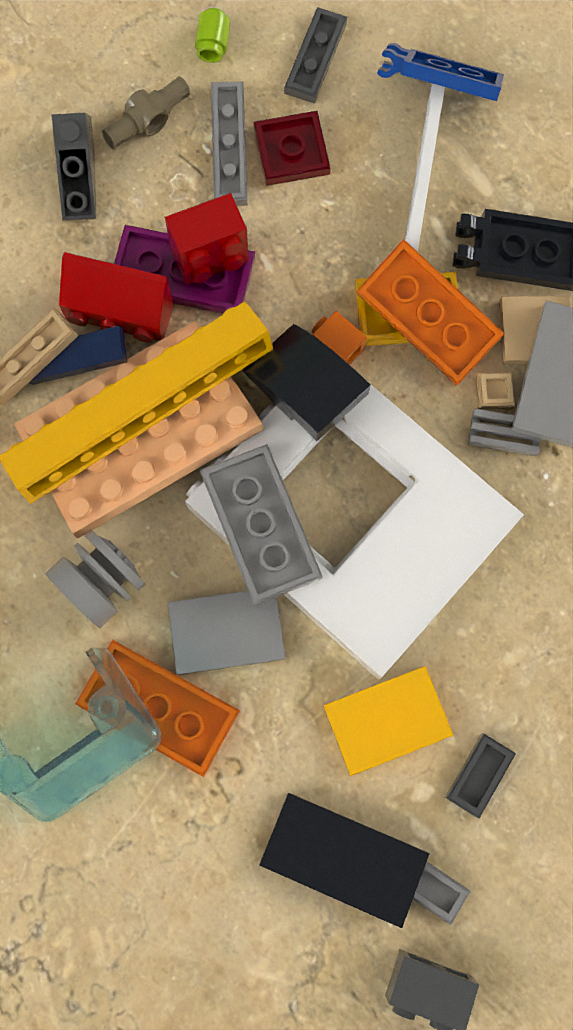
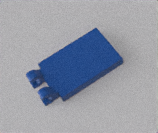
[377,43,504,101]

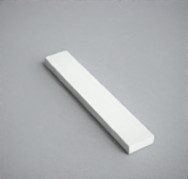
[405,84,445,252]

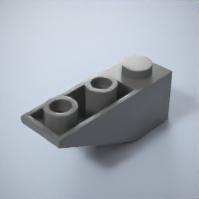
[51,113,96,220]

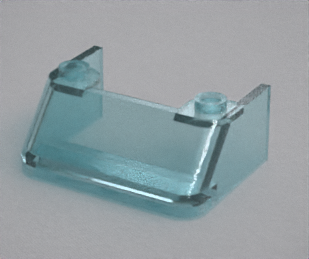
[0,648,161,822]

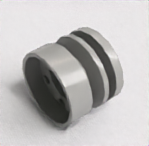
[45,530,145,628]

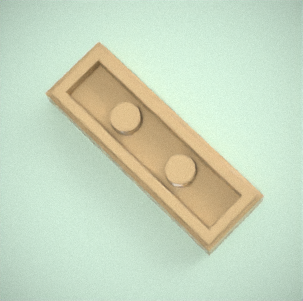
[0,308,79,406]

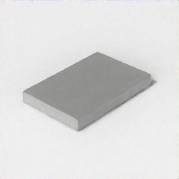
[168,591,286,675]

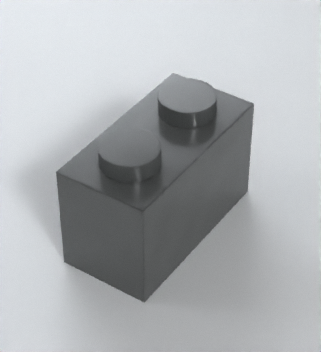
[385,949,479,1030]

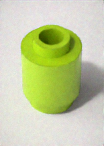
[195,8,230,63]

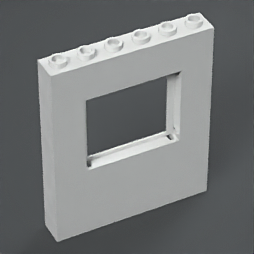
[185,385,524,680]

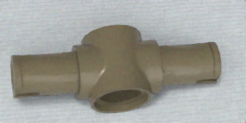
[102,76,190,149]

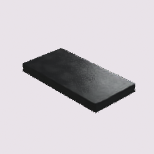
[259,793,430,928]

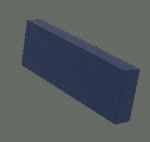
[29,326,127,385]

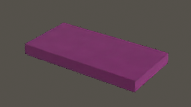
[114,225,255,314]

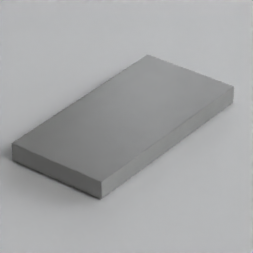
[511,300,573,448]
[200,444,323,606]

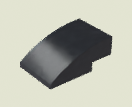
[243,324,371,441]

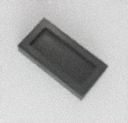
[445,733,516,819]

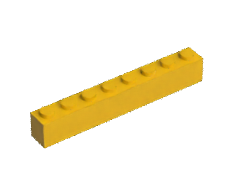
[0,301,273,504]

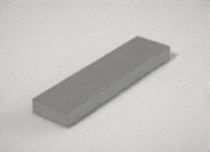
[211,81,248,206]

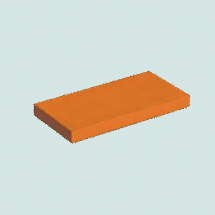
[355,239,505,385]
[75,639,240,777]

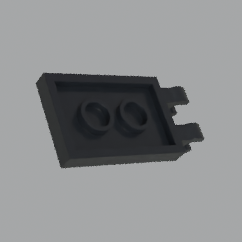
[452,209,573,291]

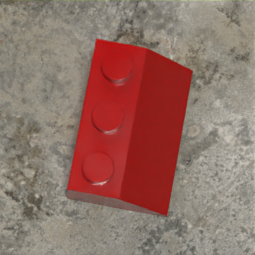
[59,252,174,343]

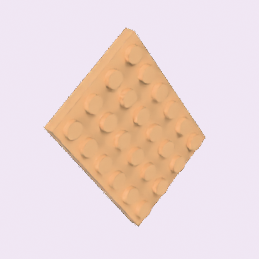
[14,321,264,539]

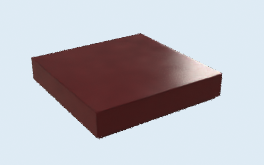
[253,111,331,186]

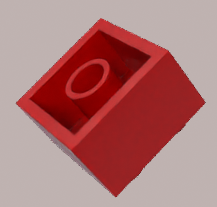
[164,193,248,285]

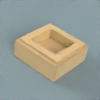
[476,372,515,410]

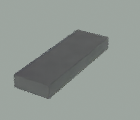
[284,7,347,104]

